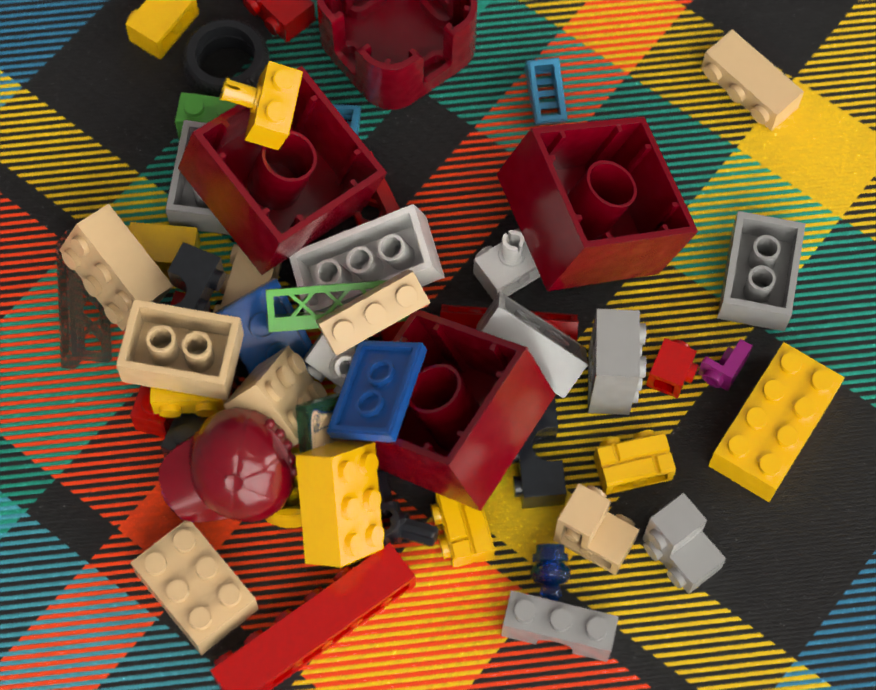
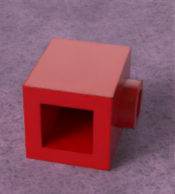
[646,338,699,399]

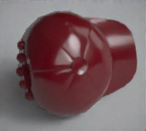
[158,407,297,522]

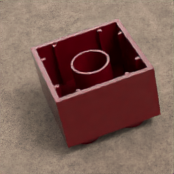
[178,66,387,275]
[497,116,698,291]
[352,310,555,511]

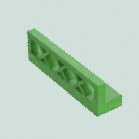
[265,280,409,332]

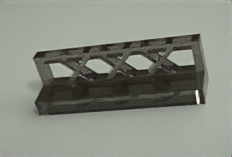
[56,230,112,369]

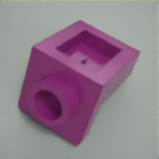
[698,339,753,391]

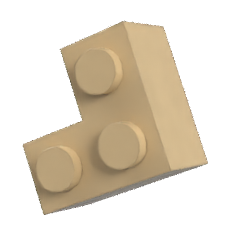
[553,483,639,575]

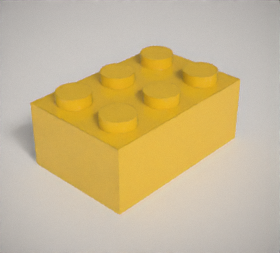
[296,440,384,567]

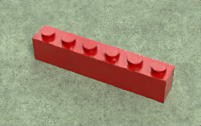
[210,543,416,690]

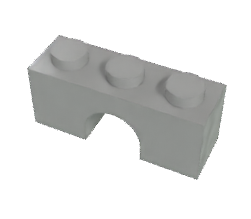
[501,590,619,662]

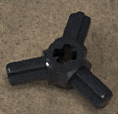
[352,471,439,566]

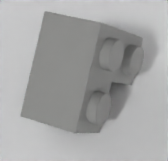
[642,493,726,594]

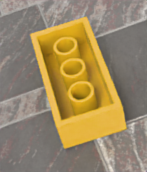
[708,342,845,502]

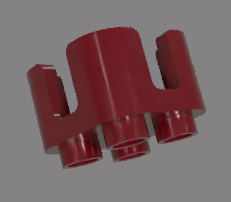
[317,0,478,110]

